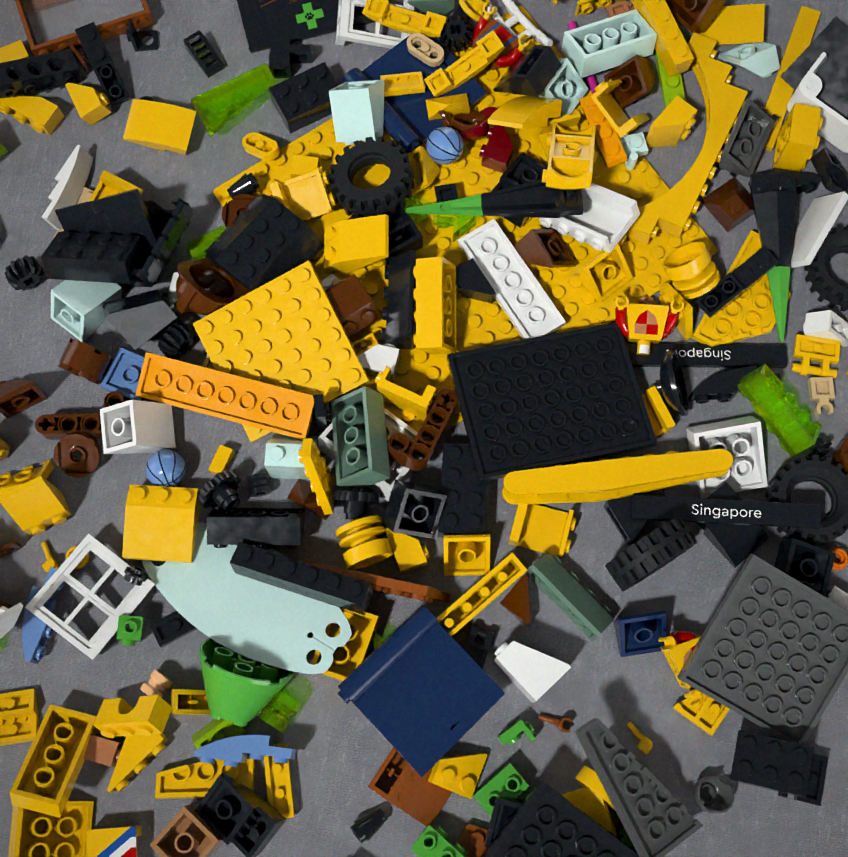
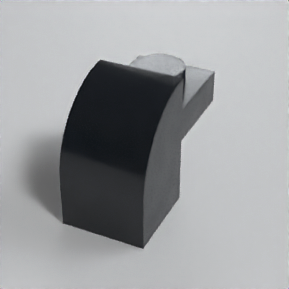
[269,38,312,78]

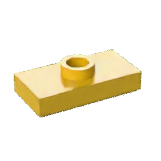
[380,71,425,97]

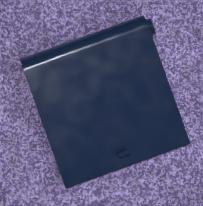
[343,35,487,153]
[337,605,505,777]

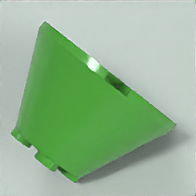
[199,638,294,727]

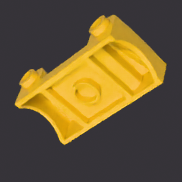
[542,122,596,190]

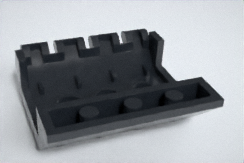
[204,194,324,292]
[127,198,193,287]

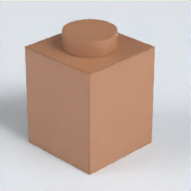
[83,734,123,767]

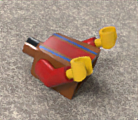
[471,2,533,70]

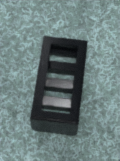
[183,30,225,78]

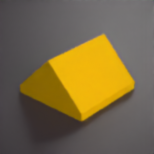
[578,243,633,303]
[443,534,490,576]

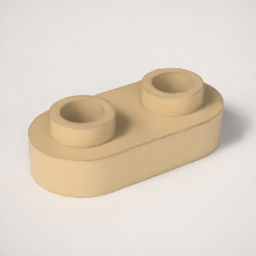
[407,33,444,67]

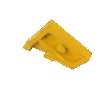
[659,282,693,340]

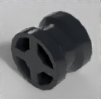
[246,473,272,497]

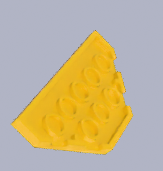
[691,230,791,347]

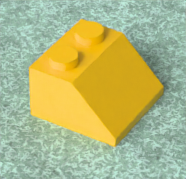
[646,96,697,148]

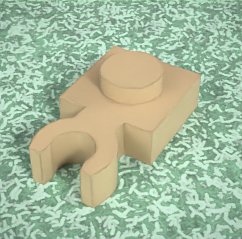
[808,377,835,416]

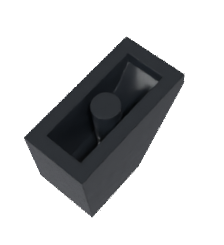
[456,258,496,303]

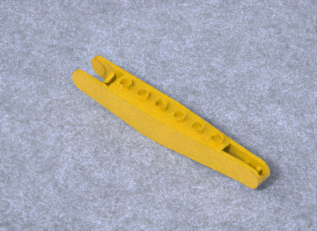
[502,449,733,504]

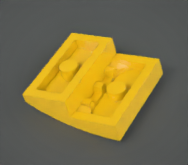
[0,689,39,746]

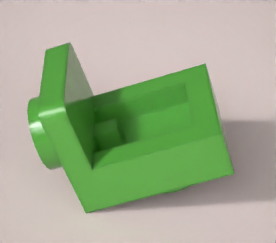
[117,615,143,646]

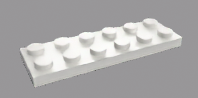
[458,219,566,340]

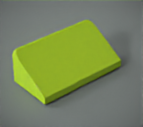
[191,719,246,749]

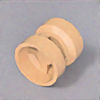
[140,669,173,698]

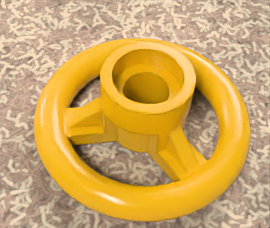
[458,0,490,22]

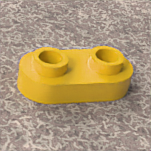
[242,132,280,161]

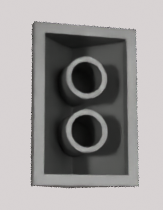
[719,98,775,178]

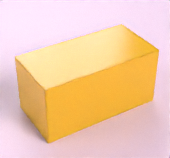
[352,333,379,355]
[208,444,235,475]

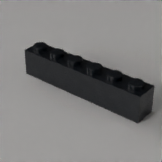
[230,542,373,616]

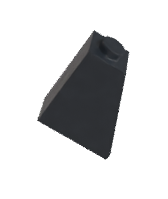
[603,488,665,545]

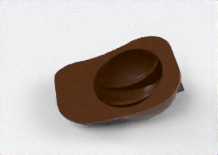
[175,258,249,315]

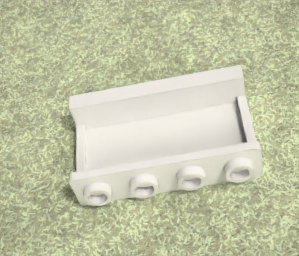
[539,182,640,253]

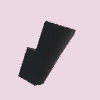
[810,148,848,194]

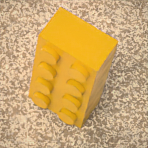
[413,257,457,355]
[9,704,98,818]

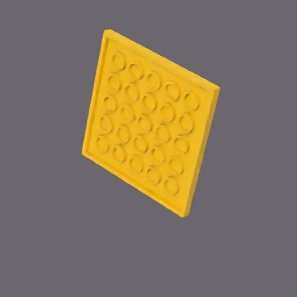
[192,261,370,442]

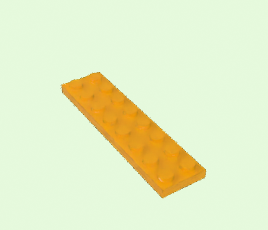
[135,352,315,440]

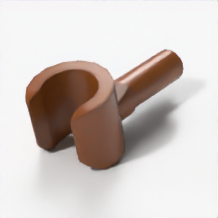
[538,714,573,732]

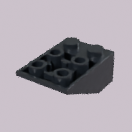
[493,45,561,97]
[353,206,423,266]

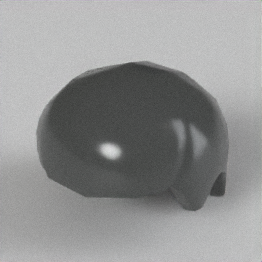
[693,775,734,814]

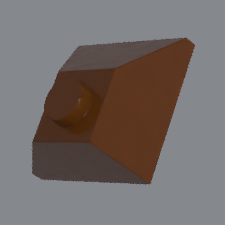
[604,54,656,109]
[701,177,754,232]
[515,229,577,268]
[0,380,48,418]

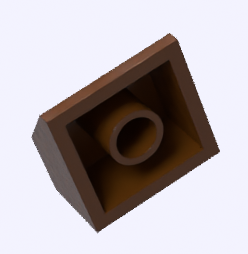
[325,274,380,337]

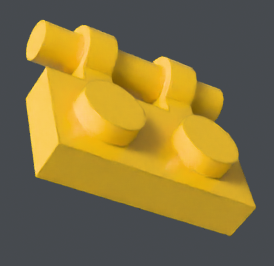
[791,334,841,378]

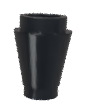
[227,172,260,199]
[350,808,388,844]

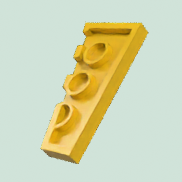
[298,438,336,515]
[0,459,54,495]
[155,753,255,799]

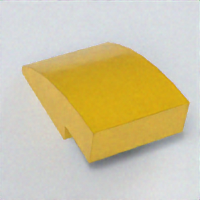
[487,95,562,129]
[123,99,196,155]

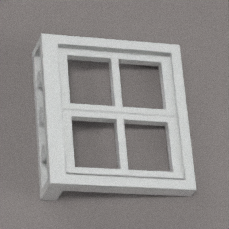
[335,0,414,49]
[25,533,155,660]

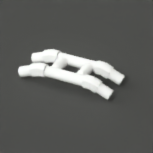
[488,0,553,52]

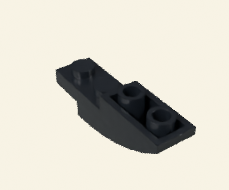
[75,22,130,106]
[695,246,779,318]
[688,366,781,404]

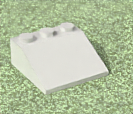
[686,416,768,498]

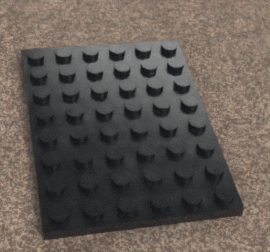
[447,322,657,483]

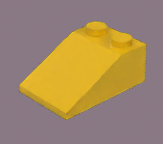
[324,214,389,275]
[0,476,72,535]

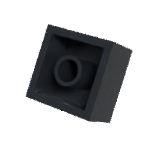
[383,479,447,539]

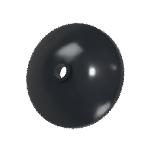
[656,349,689,416]

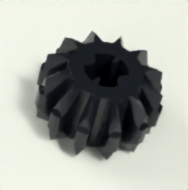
[439,15,474,53]
[4,255,45,291]
[158,321,196,359]

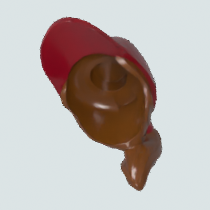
[438,106,497,140]

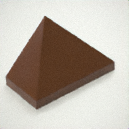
[287,479,338,521]
[500,575,531,625]

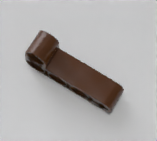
[387,389,458,471]
[35,391,127,440]

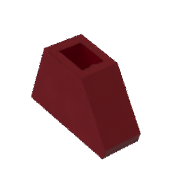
[479,125,514,173]

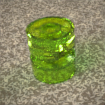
[258,690,303,733]

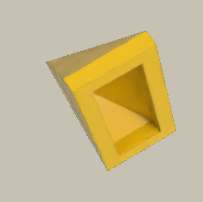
[426,93,470,120]
[407,146,441,194]

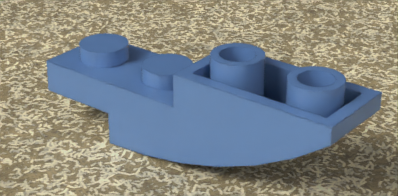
[22,567,65,664]
[193,735,296,767]

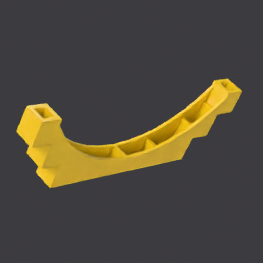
[618,33,748,246]

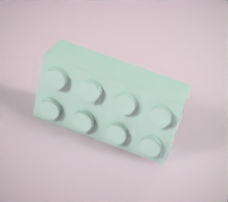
[561,9,657,78]

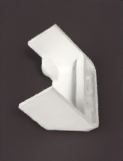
[787,52,848,154]

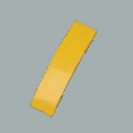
[362,0,447,37]
[424,30,505,97]

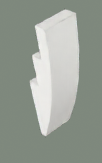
[42,145,93,231]

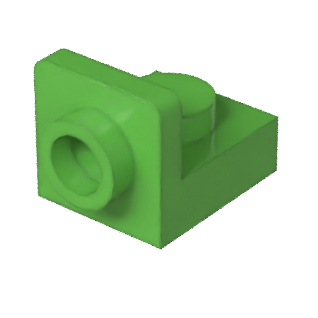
[497,719,536,746]

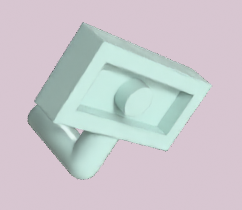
[619,132,649,171]

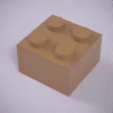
[150,805,223,857]

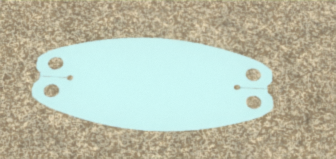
[142,522,352,674]

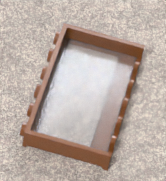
[15,0,154,56]

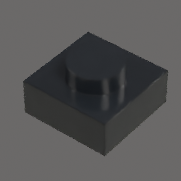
[434,183,458,203]

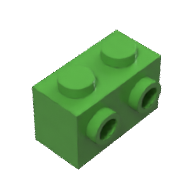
[473,763,529,817]
[410,825,468,857]

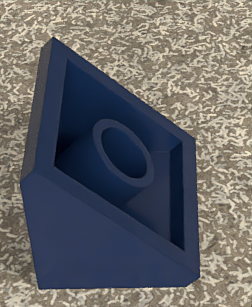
[613,611,667,657]

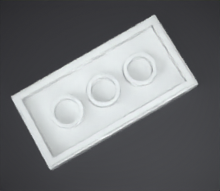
[790,191,848,268]

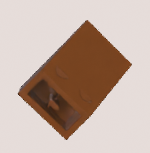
[368,747,452,827]

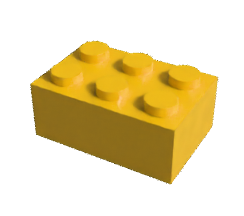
[772,103,823,172]
[311,607,380,682]

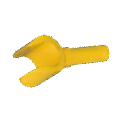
[41,541,59,572]
[627,722,653,754]

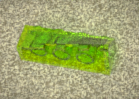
[191,63,276,137]
[738,364,822,457]

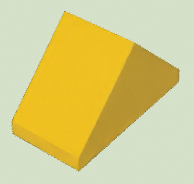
[171,689,210,715]

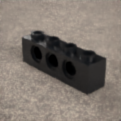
[0,49,80,98]

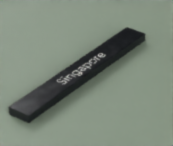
[625,343,787,368]
[631,495,821,529]

